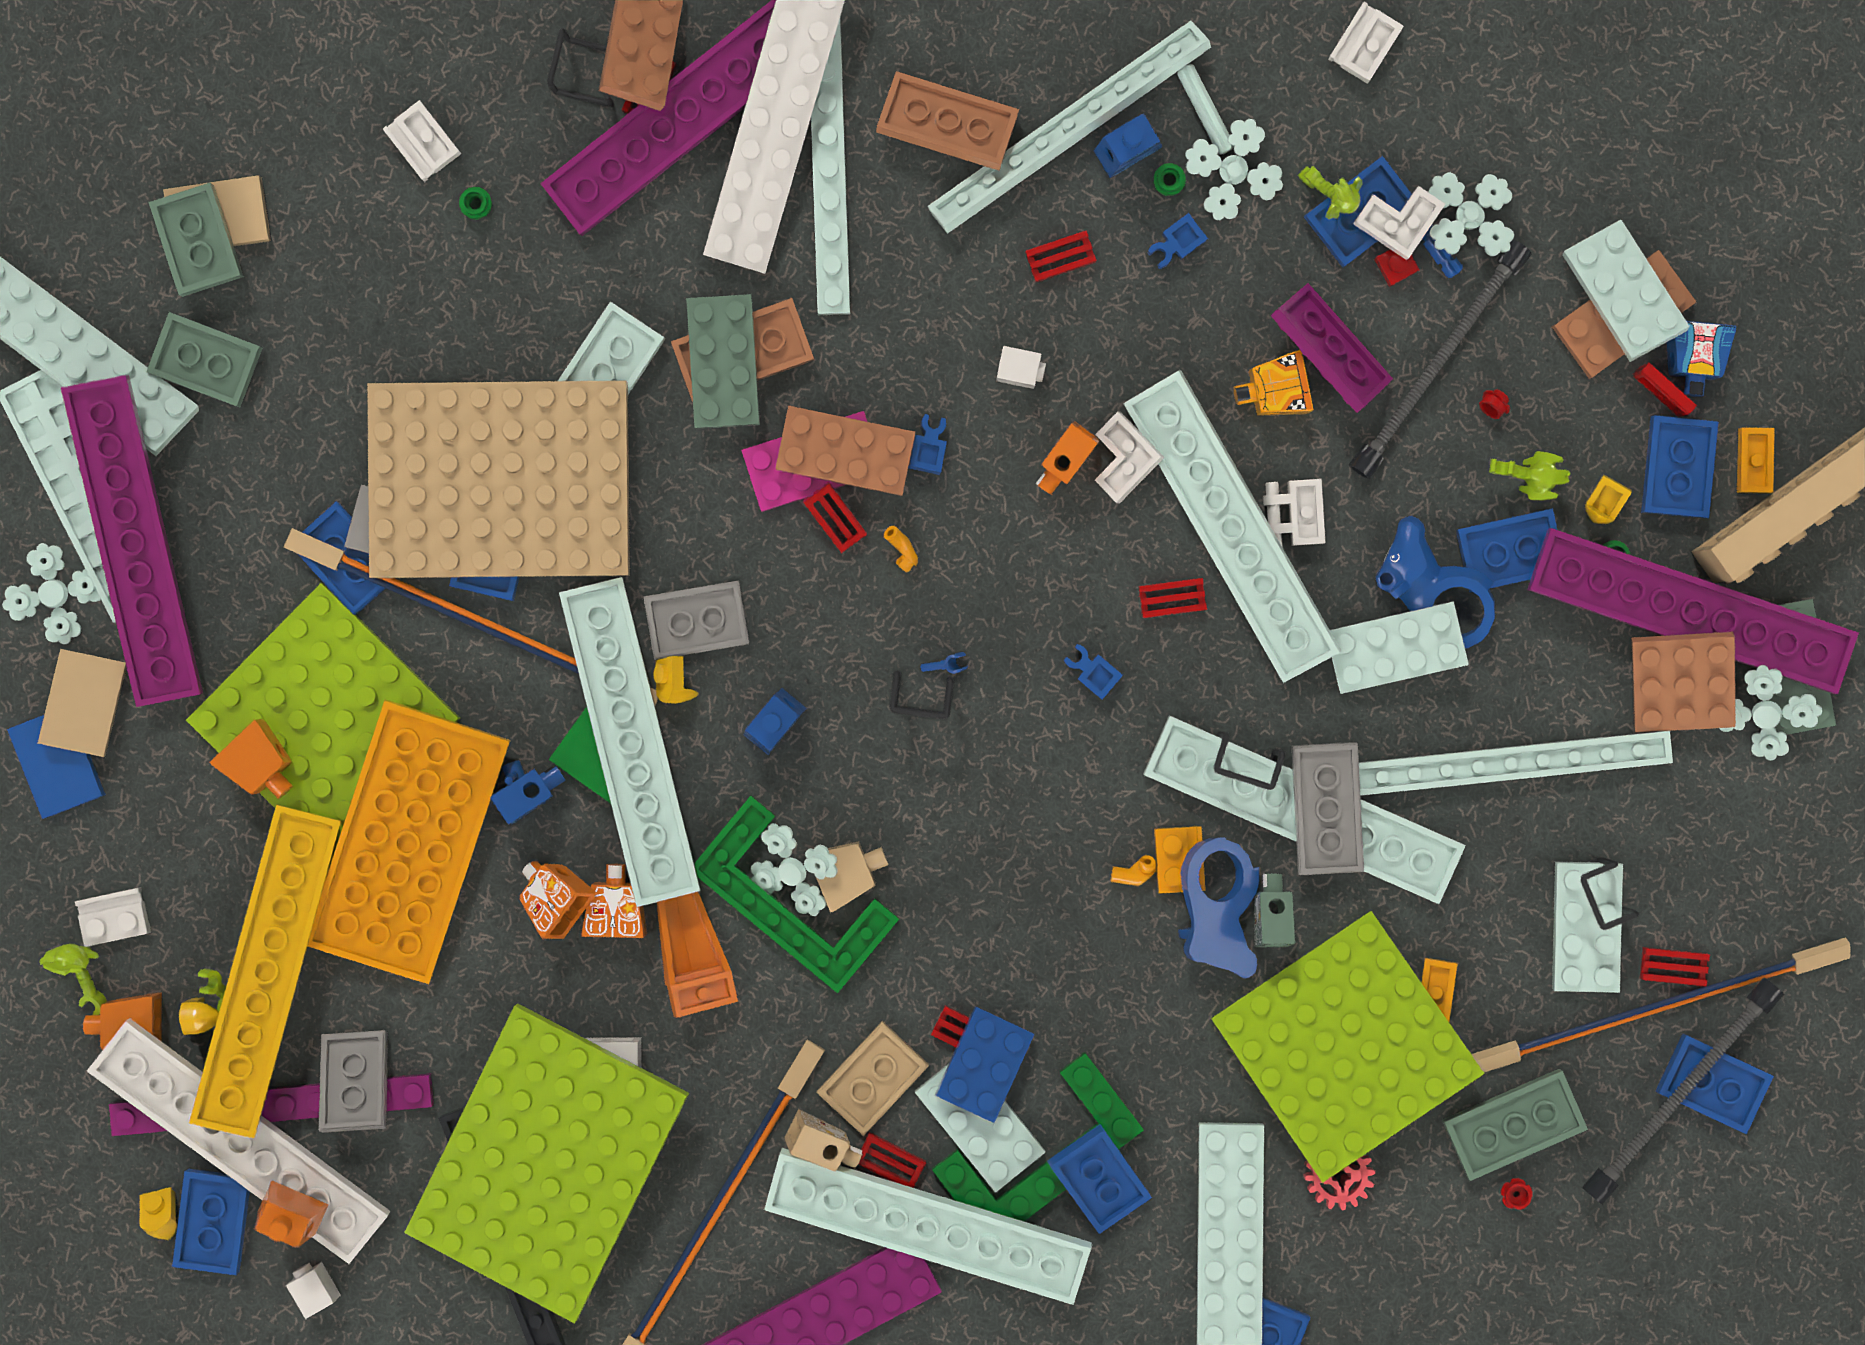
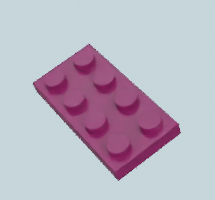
[742,411,867,512]

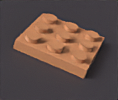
[1631,632,1736,732]

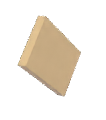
[163,175,271,246]
[38,649,127,757]
[816,1021,929,1136]

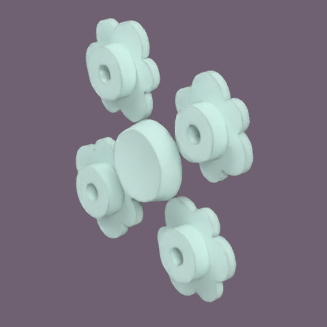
[1185,119,1283,220]
[1428,172,1514,256]
[2,543,101,644]
[1719,665,1822,760]
[751,823,838,916]

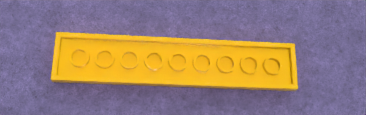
[189,805,342,1138]

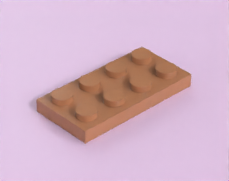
[599,0,683,111]
[876,71,1019,171]
[1552,250,1696,379]
[671,298,814,402]
[775,406,915,496]

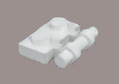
[1263,479,1325,546]

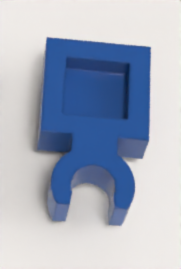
[1147,213,1208,269]
[908,414,947,475]
[1064,644,1123,700]

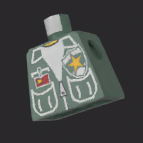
[1254,874,1295,947]

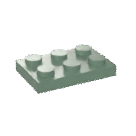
[148,183,244,297]
[146,312,263,408]

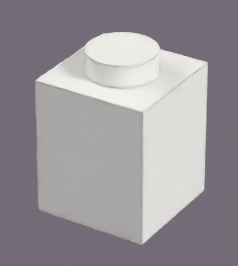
[996,346,1046,389]
[286,1262,341,1319]

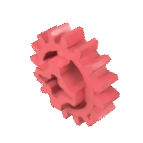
[1303,1155,1375,1210]

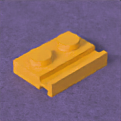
[1154,826,1205,894]

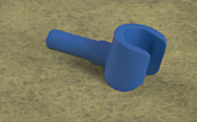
[921,652,968,674]
[502,760,525,785]

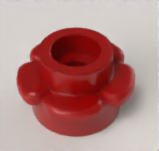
[1479,389,1510,419]
[1501,1178,1533,1210]

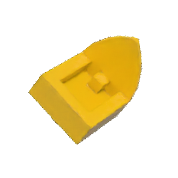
[1585,474,1632,524]
[653,656,698,704]
[179,997,219,1035]
[140,1187,177,1240]

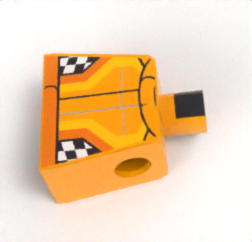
[1233,350,1314,415]

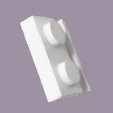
[1328,1,1404,84]
[383,100,461,182]
[75,887,151,947]

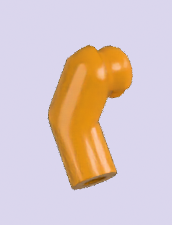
[884,526,918,572]
[1111,855,1157,886]

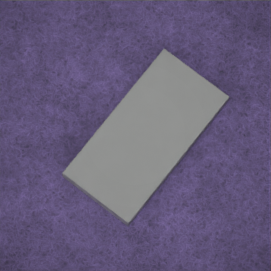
[1291,742,1364,875]

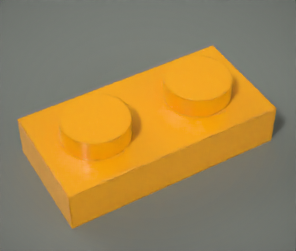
[1737,428,1774,494]
[1421,957,1458,1022]

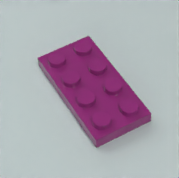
[1271,283,1393,413]

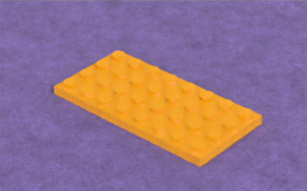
[308,700,510,984]

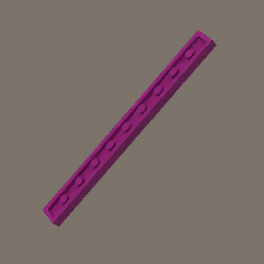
[109,1073,434,1136]

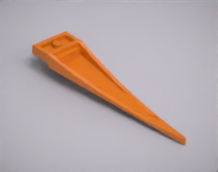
[657,892,738,1018]

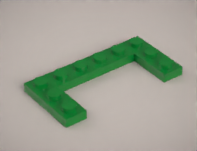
[694,795,899,994]
[932,1052,1144,1222]

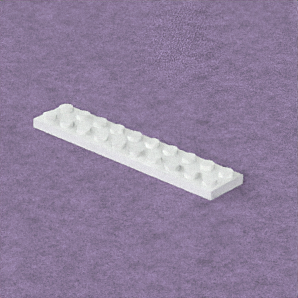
[703,0,845,274]
[87,1018,390,1264]

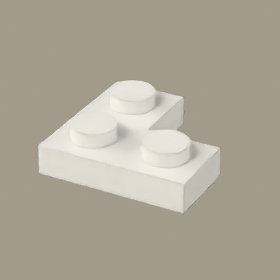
[1353,186,1445,260]
[1095,411,1165,503]

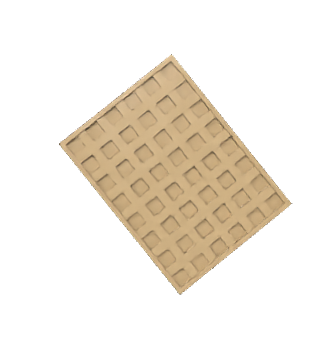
[367,381,630,578]

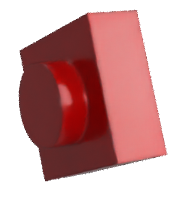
[1374,249,1419,287]

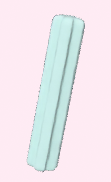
[1177,64,1234,155]

